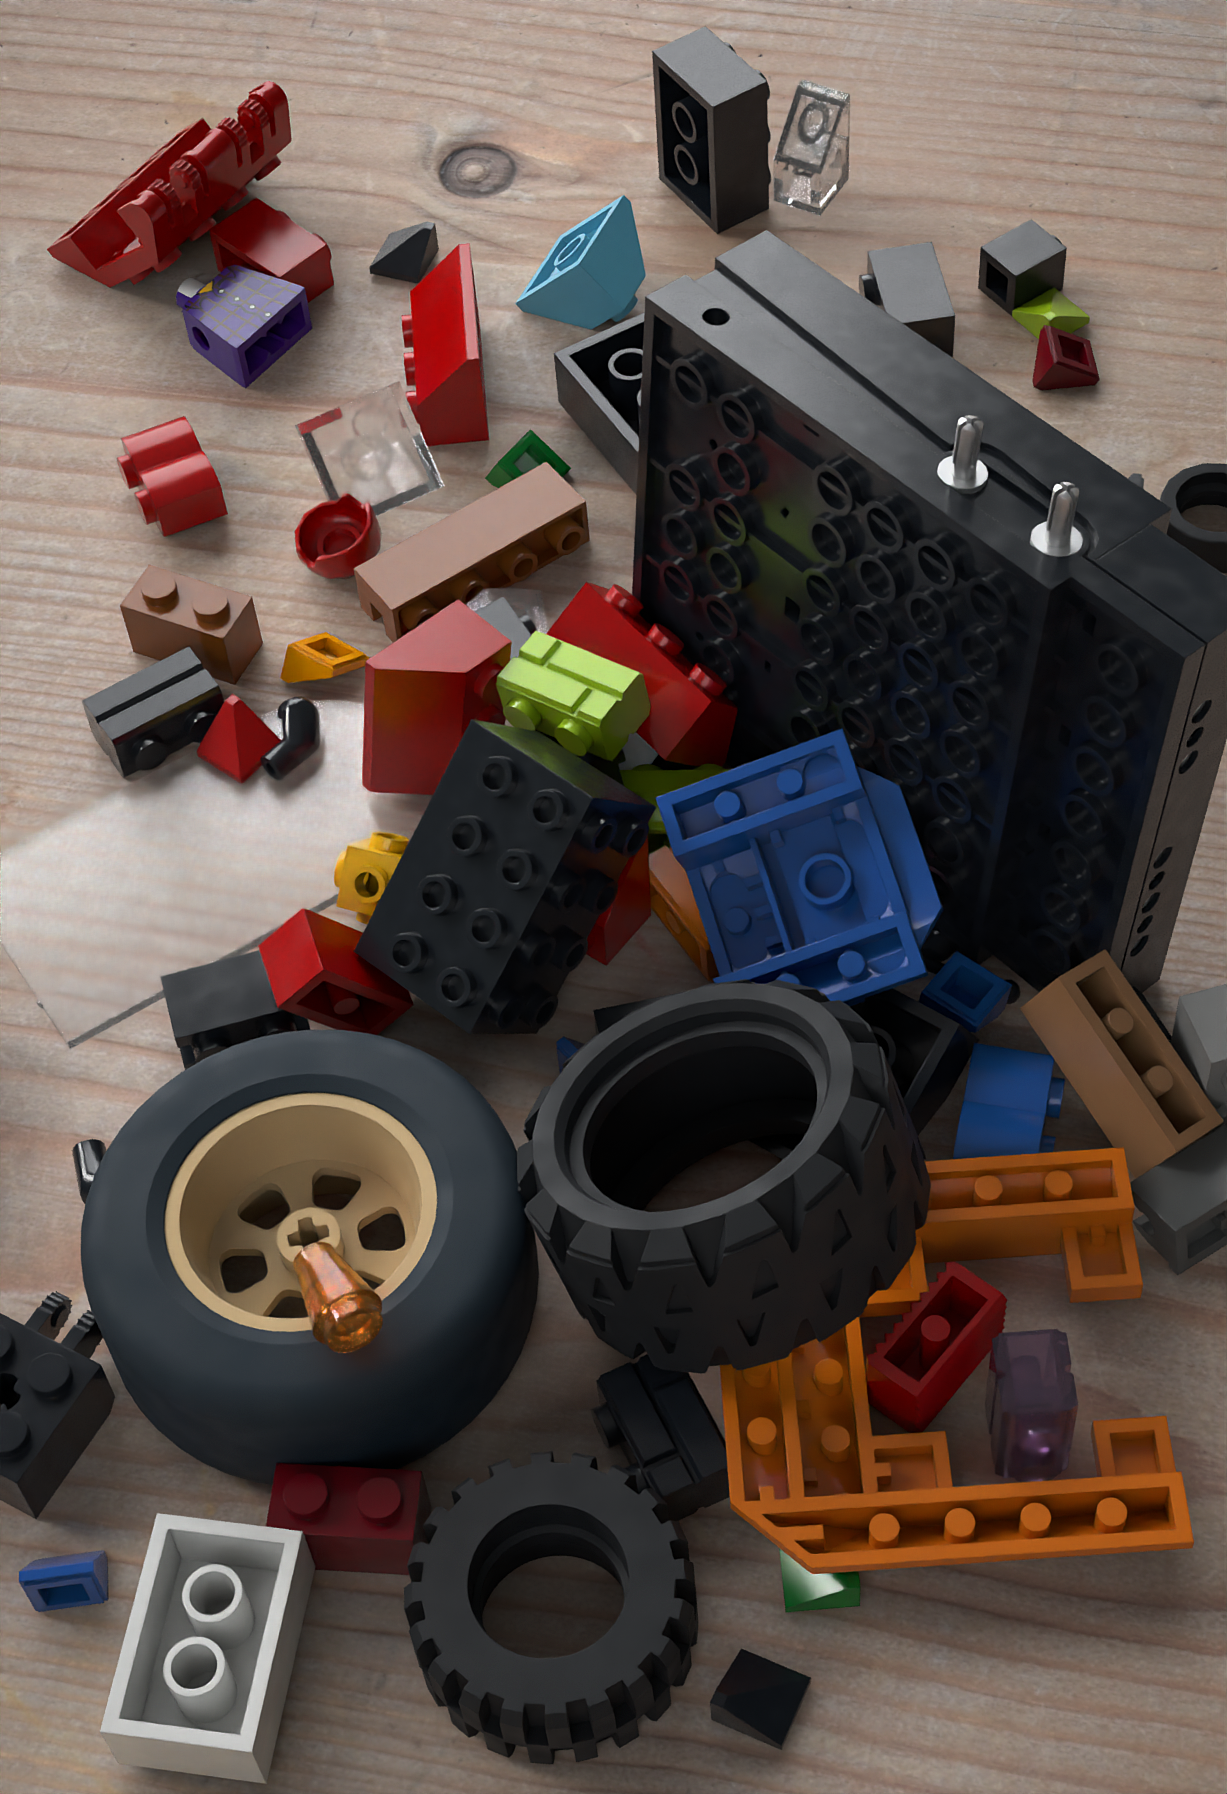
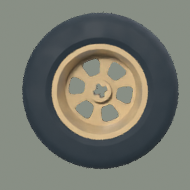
[81,1030,539,1485]

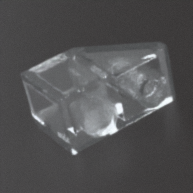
[773,80,850,216]

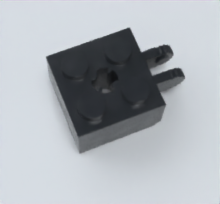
[0,1291,115,1519]

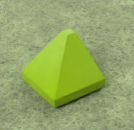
[1012,288,1090,339]

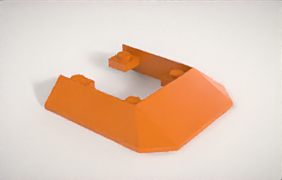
[720,1147,1194,1574]

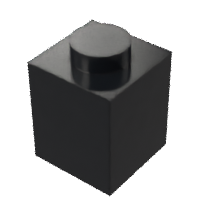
[978,219,1067,316]

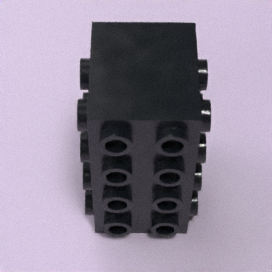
[353,719,656,1034]

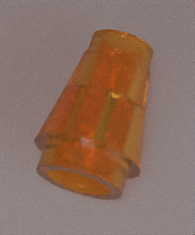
[293,1242,383,1353]

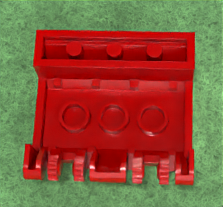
[47,81,292,288]

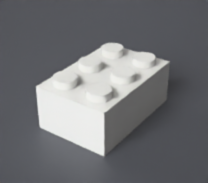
[100,1513,315,1784]

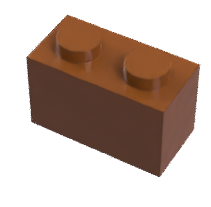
[120,564,263,685]

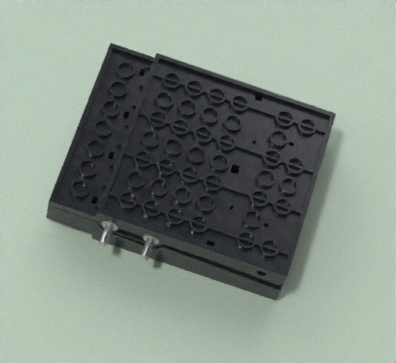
[632,230,1227,993]

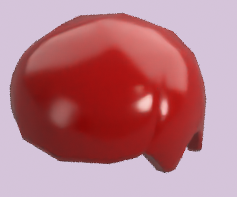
[294,493,382,579]

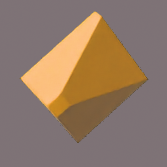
[280,632,370,683]

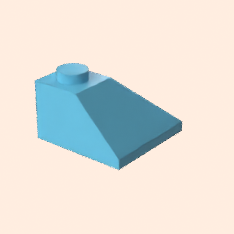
[515,195,646,330]

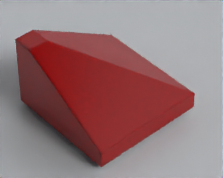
[196,694,281,784]

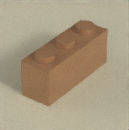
[1020,949,1224,1179]

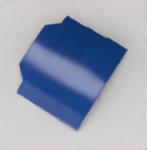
[656,729,943,1006]

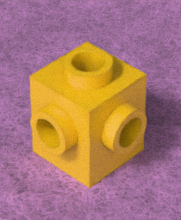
[334,831,409,924]

